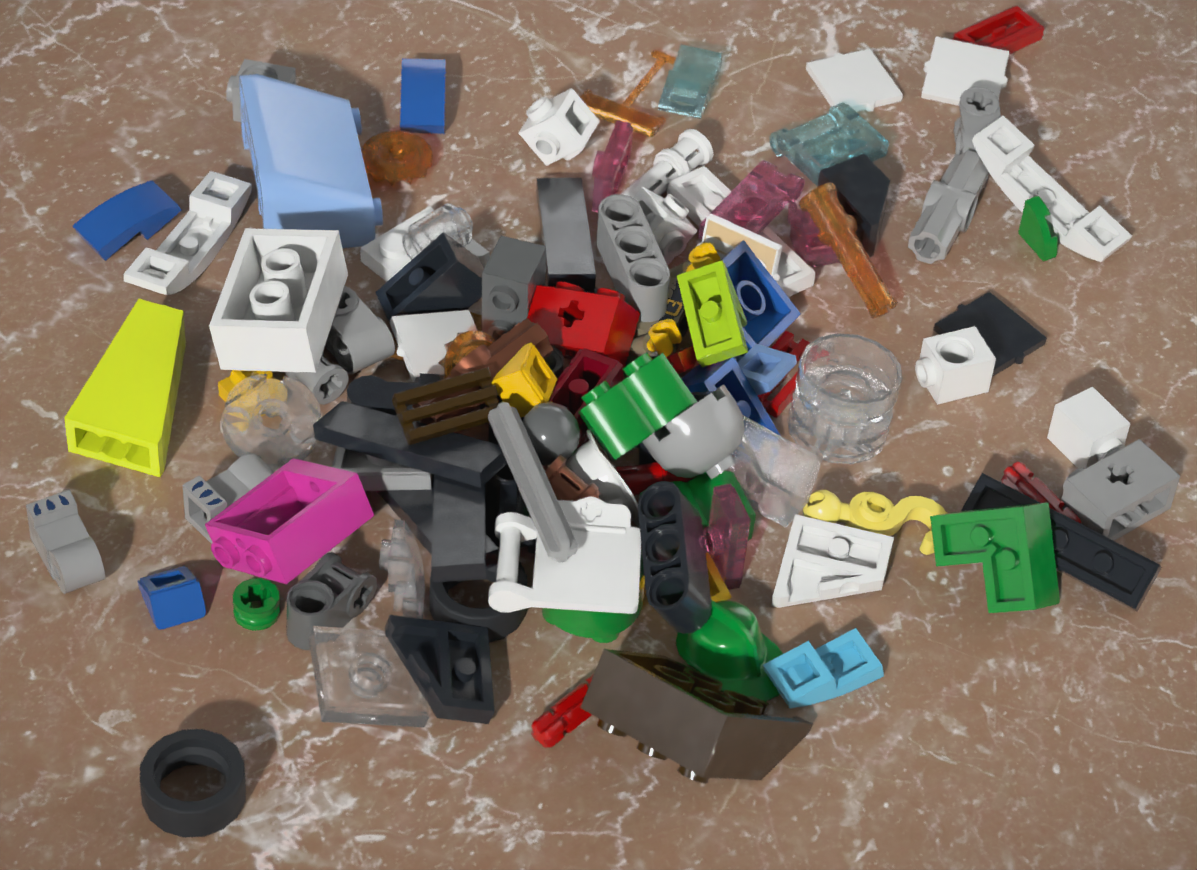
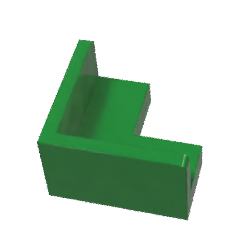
[930,502,1060,613]

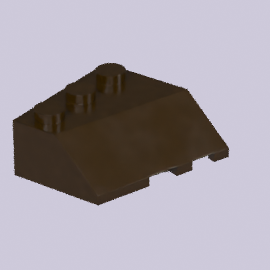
[581,649,813,784]

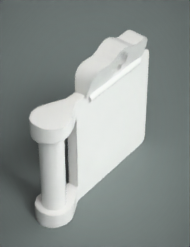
[488,496,641,614]

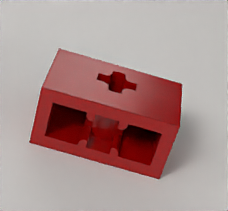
[527,282,640,368]

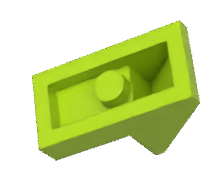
[677,260,748,367]

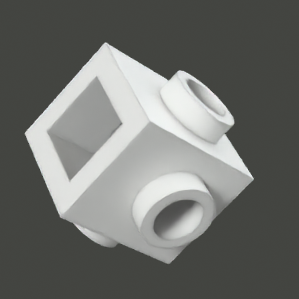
[519,88,600,166]
[634,187,698,265]

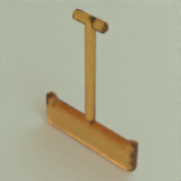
[580,50,678,138]

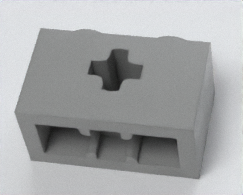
[1061,439,1180,541]

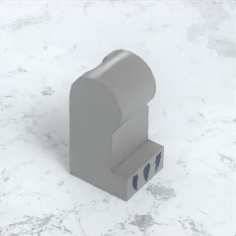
[182,454,275,544]
[26,489,105,594]

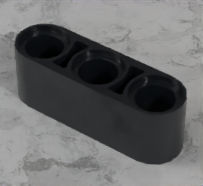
[638,481,712,634]

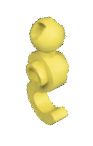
[802,490,947,555]

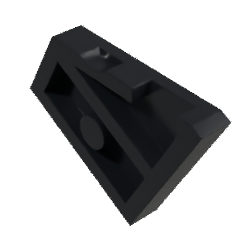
[384,615,495,724]

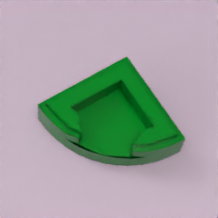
[1018,196,1058,262]

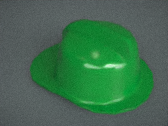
[676,600,783,702]

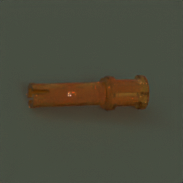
[799,183,898,319]

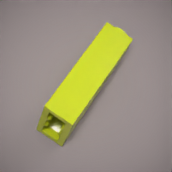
[64,299,186,477]

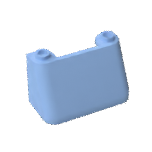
[239,74,383,248]

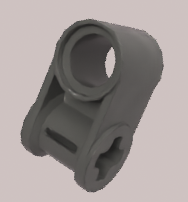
[286,552,377,650]

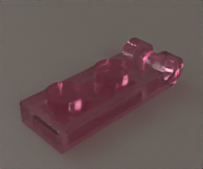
[698,160,805,240]

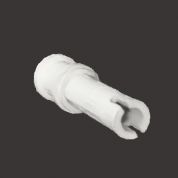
[621,129,713,198]

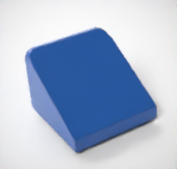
[137,566,206,629]

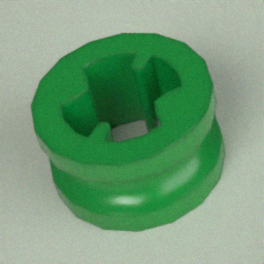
[233,578,280,631]

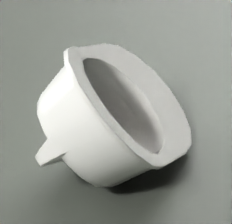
[565,430,640,527]

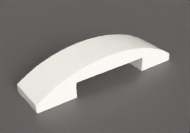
[972,116,1132,262]
[124,171,252,295]

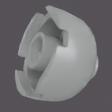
[642,385,745,480]

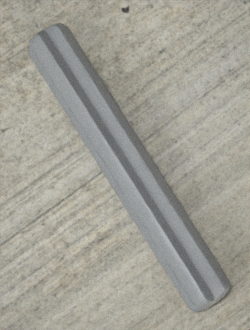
[488,402,578,562]

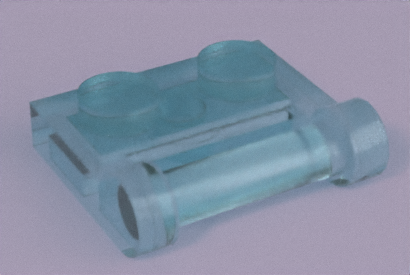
[769,102,889,186]

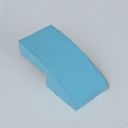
[763,628,884,708]

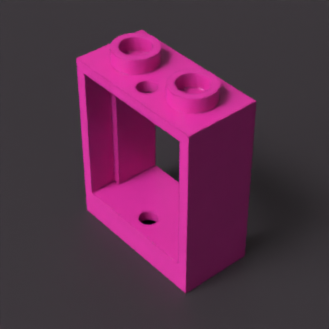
[205,458,375,584]

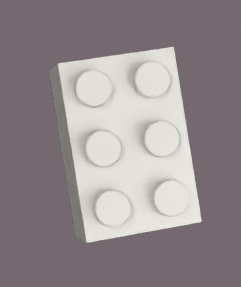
[209,228,348,373]

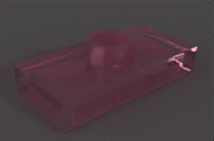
[592,120,634,212]
[703,483,751,590]

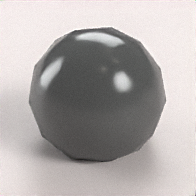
[522,402,580,466]

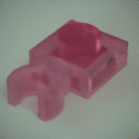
[787,197,849,267]

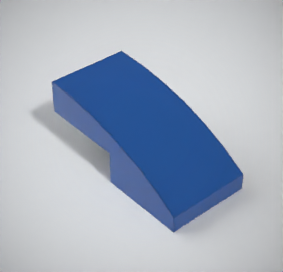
[400,58,446,134]
[72,180,182,261]

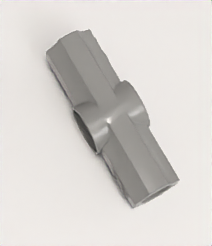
[908,150,989,264]

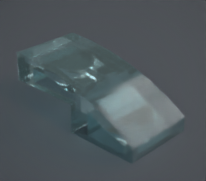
[658,44,722,119]

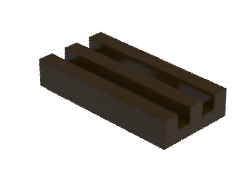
[391,367,498,446]

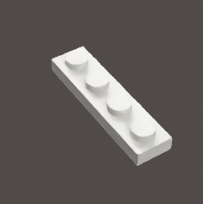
[667,166,816,297]

